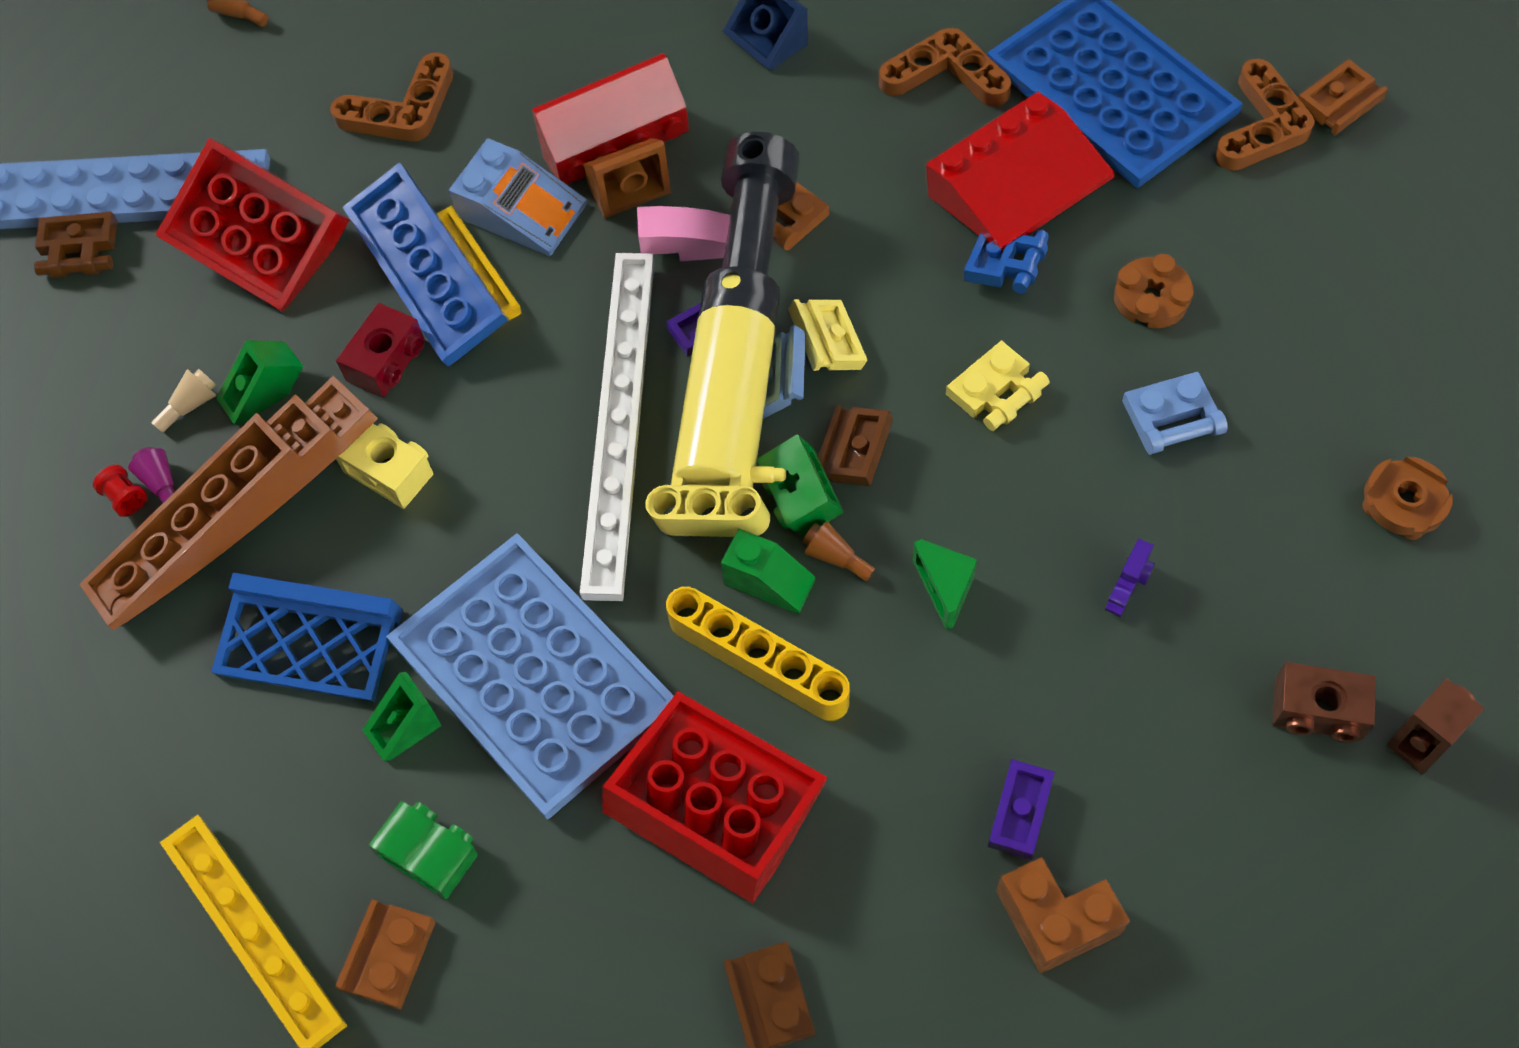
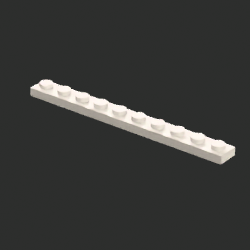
[580,253,655,601]

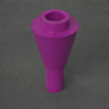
[128,447,175,503]

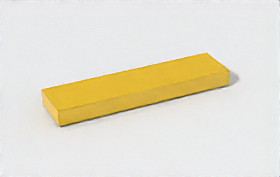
[437,206,522,320]

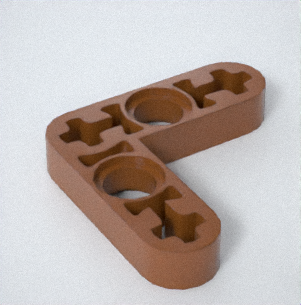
[879,28,1011,107]
[330,53,453,141]
[1215,58,1314,171]

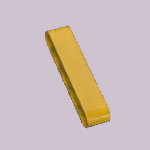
[666,587,850,721]

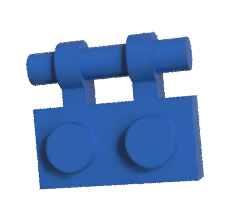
[964,230,1049,294]

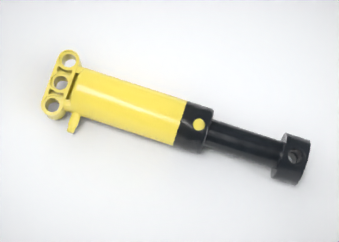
[646,131,800,537]

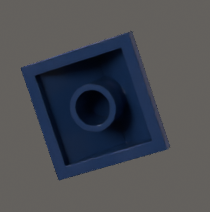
[722,0,808,70]

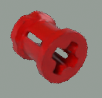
[92,464,148,517]

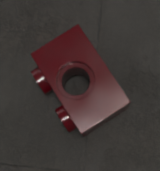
[336,302,425,398]

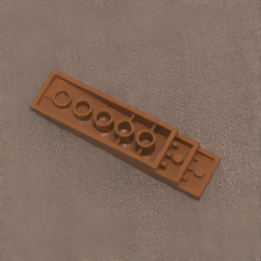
[79,376,378,630]

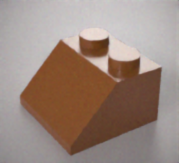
[584,139,671,219]

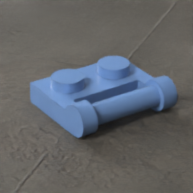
[1122,371,1227,455]

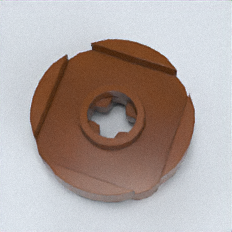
[1114,254,1194,329]
[1362,457,1453,540]

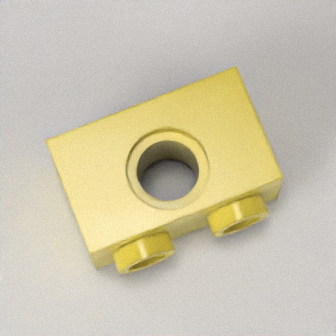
[336,423,433,509]

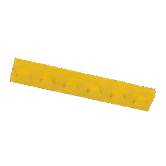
[160,815,348,1048]

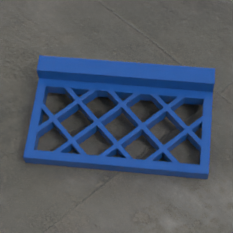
[211,573,403,703]

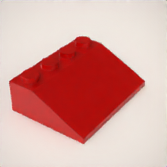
[926,92,1114,253]
[155,138,350,311]
[602,691,827,904]

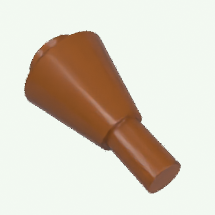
[206,0,269,27]
[802,520,876,582]

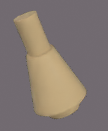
[151,369,217,433]

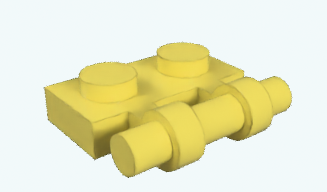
[946,340,1050,431]

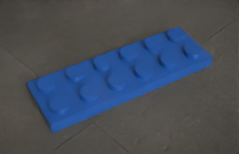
[343,162,509,367]

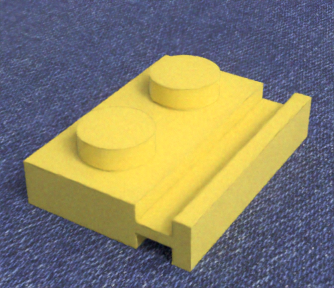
[788,299,868,371]

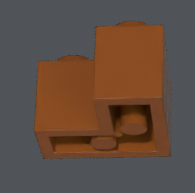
[996,857,1130,974]

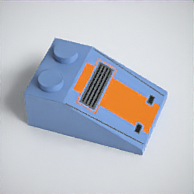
[448,138,587,257]

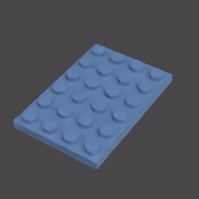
[386,533,674,820]

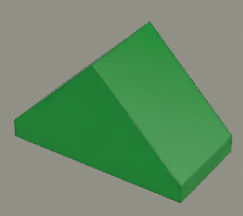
[912,539,977,630]
[362,672,442,762]

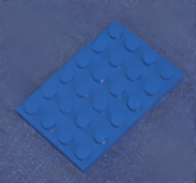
[987,0,1243,189]

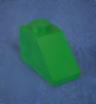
[216,340,304,425]
[721,528,815,615]

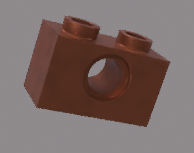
[1273,662,1376,743]
[1386,678,1485,775]

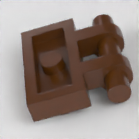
[34,211,117,278]

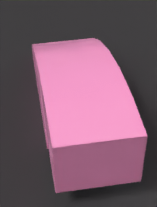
[637,206,730,262]

